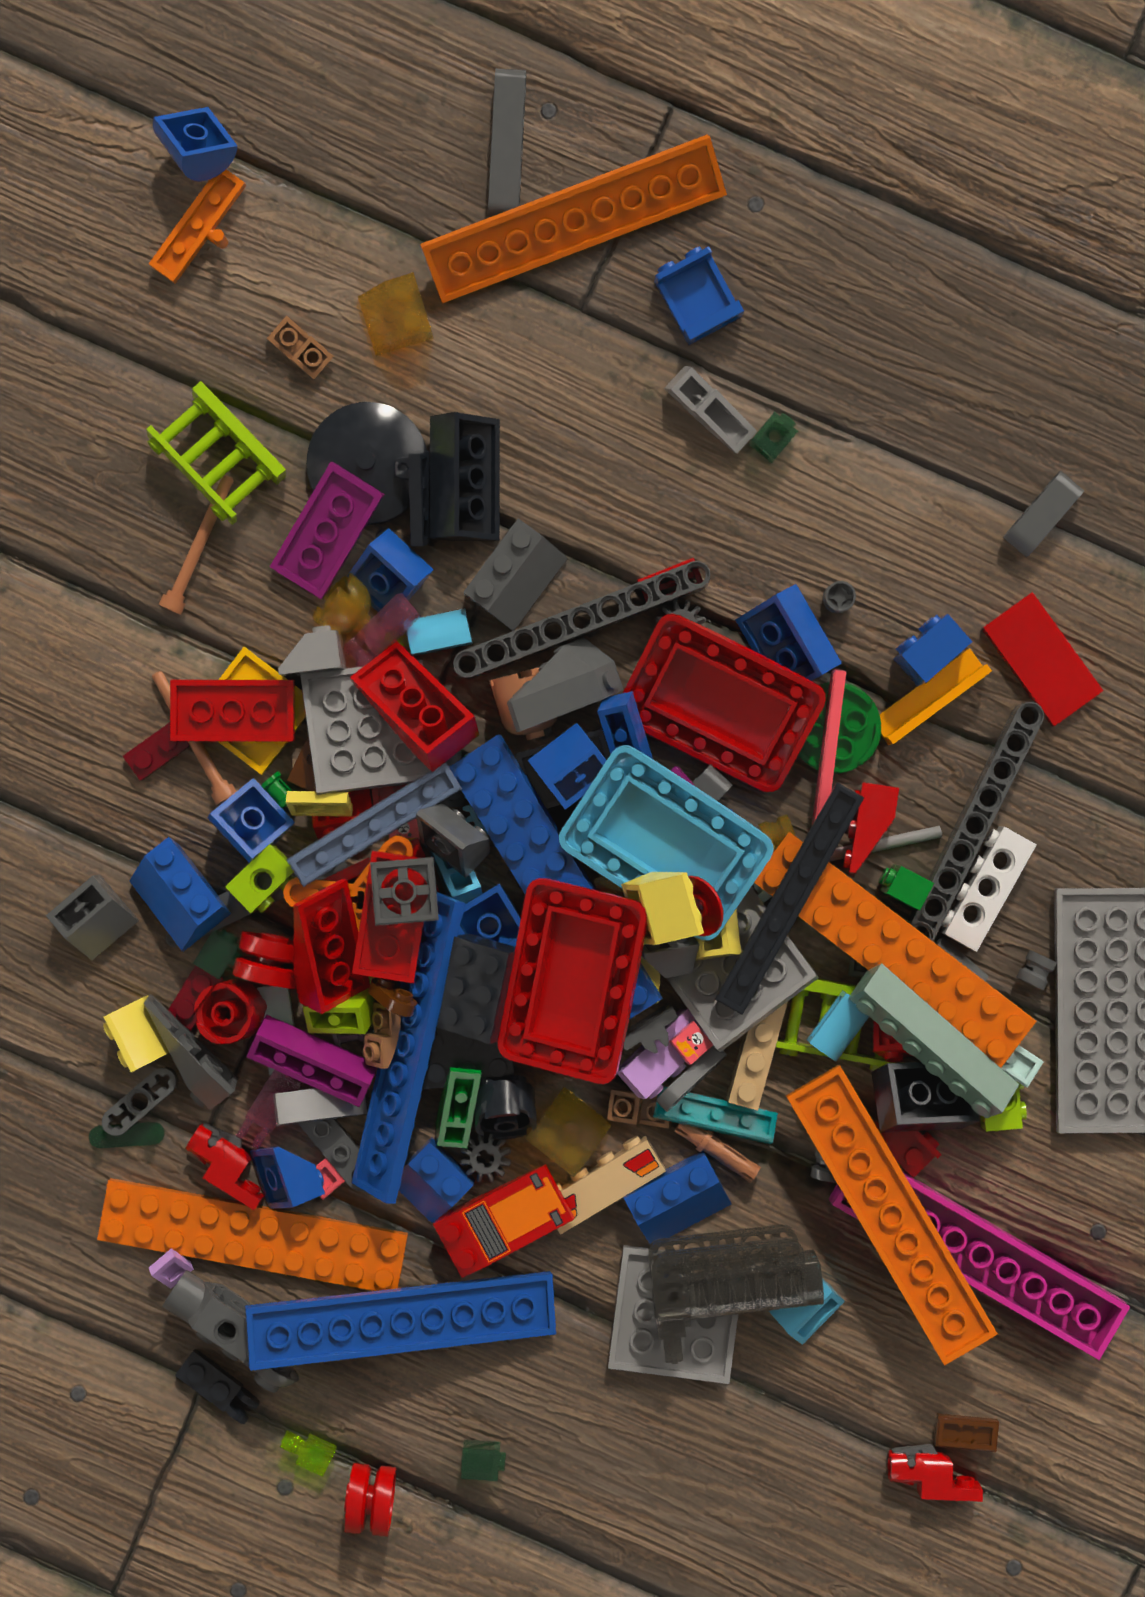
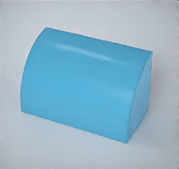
[406,608,473,656]
[806,990,870,1061]
[769,1268,845,1345]

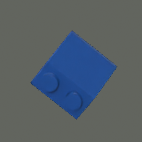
[344,528,434,622]
[399,1137,475,1223]

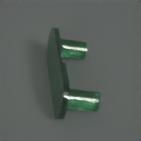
[89,1122,165,1148]

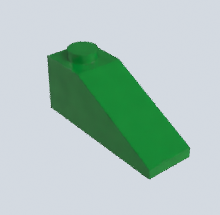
[436,1067,481,1148]

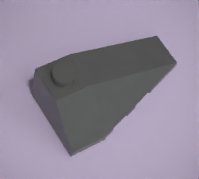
[507,637,624,732]
[144,994,238,1110]

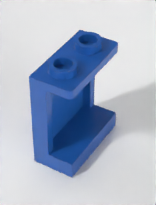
[654,246,744,345]

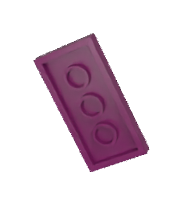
[270,462,385,599]

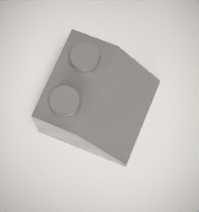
[278,625,346,678]

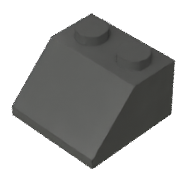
[416,804,490,878]

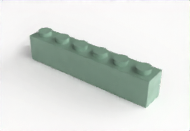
[849,963,1020,1118]

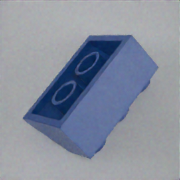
[735,584,842,681]
[129,837,231,952]
[623,1151,732,1247]

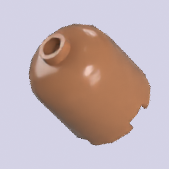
[490,667,557,740]

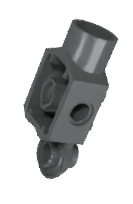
[162,1270,299,1393]

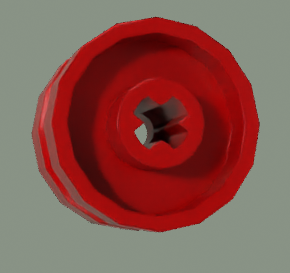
[232,931,296,989]
[344,1463,396,1537]

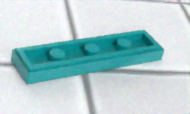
[653,1087,778,1144]

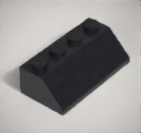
[430,412,500,541]

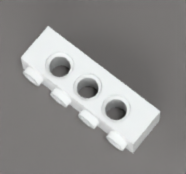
[940,826,1037,952]

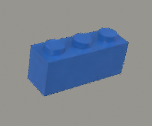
[597,691,653,759]

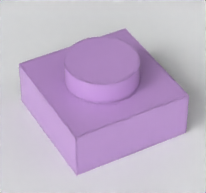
[149,1248,194,1289]

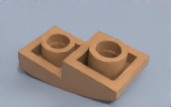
[266,315,334,380]
[363,1001,401,1069]
[607,1089,672,1129]

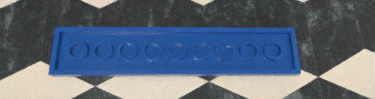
[449,735,663,1019]
[352,892,465,1204]
[245,1271,556,1371]

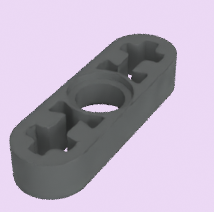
[656,1046,727,1112]
[102,1067,179,1136]

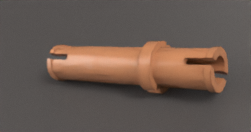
[674,1123,761,1183]

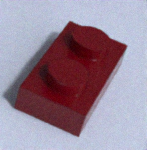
[123,722,190,781]
[168,962,225,1030]

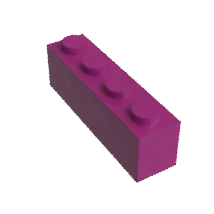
[247,1014,377,1107]

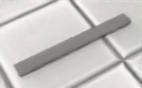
[829,826,942,862]

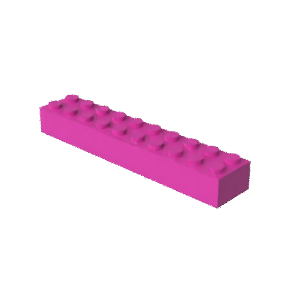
[828,1172,1130,1360]

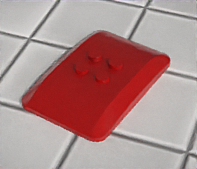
[623,614,826,792]
[498,878,647,1084]

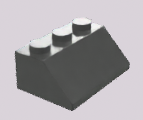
[463,518,568,631]

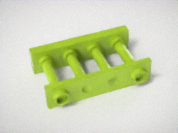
[146,381,286,525]
[776,978,890,1071]

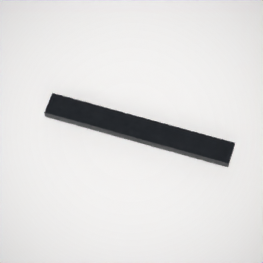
[715,782,865,1015]

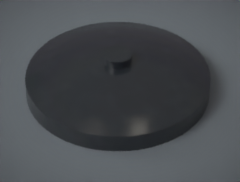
[306,402,427,525]

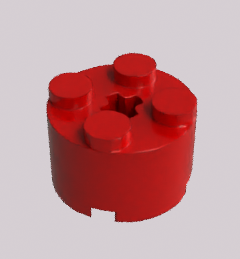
[194,979,267,1044]

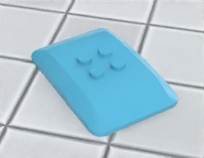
[559,745,774,940]

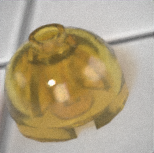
[312,573,371,635]

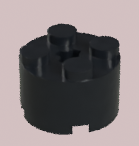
[474,1075,537,1140]

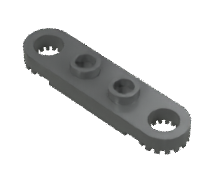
[297,1089,364,1191]

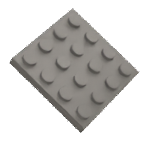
[300,660,430,795]
[667,886,819,1052]
[608,1245,745,1384]

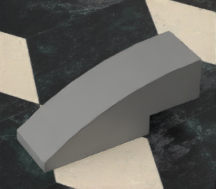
[664,366,757,454]
[273,1088,367,1126]

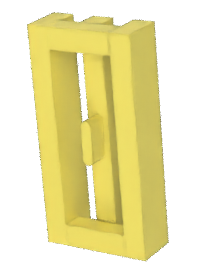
[286,791,353,816]

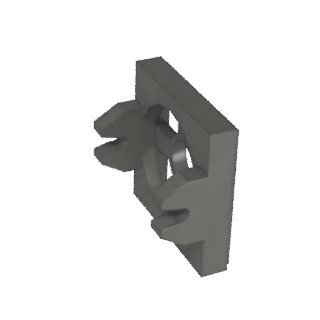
[370,857,439,926]
[623,1003,678,1054]

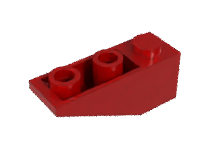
[843,782,899,878]

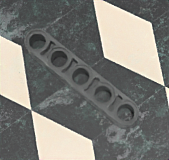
[488,68,526,218]

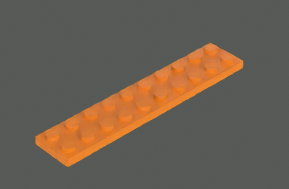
[420,134,727,304]
[754,832,1037,1068]
[786,1065,998,1366]
[97,1178,408,1291]

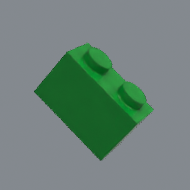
[878,864,934,911]

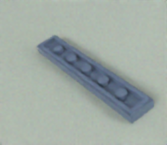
[287,762,462,887]

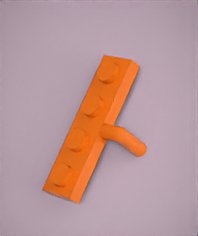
[149,169,246,284]

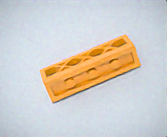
[880,648,992,745]

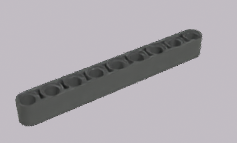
[453,561,711,680]
[907,702,1044,941]

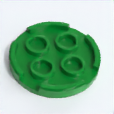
[798,682,881,773]

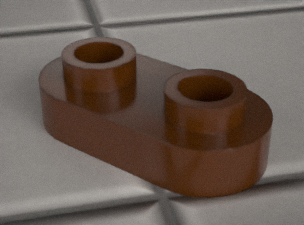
[368,978,417,1017]

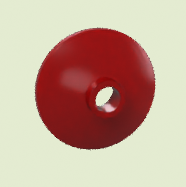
[688,876,724,936]

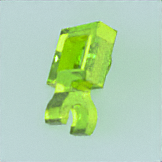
[280,1430,337,1477]

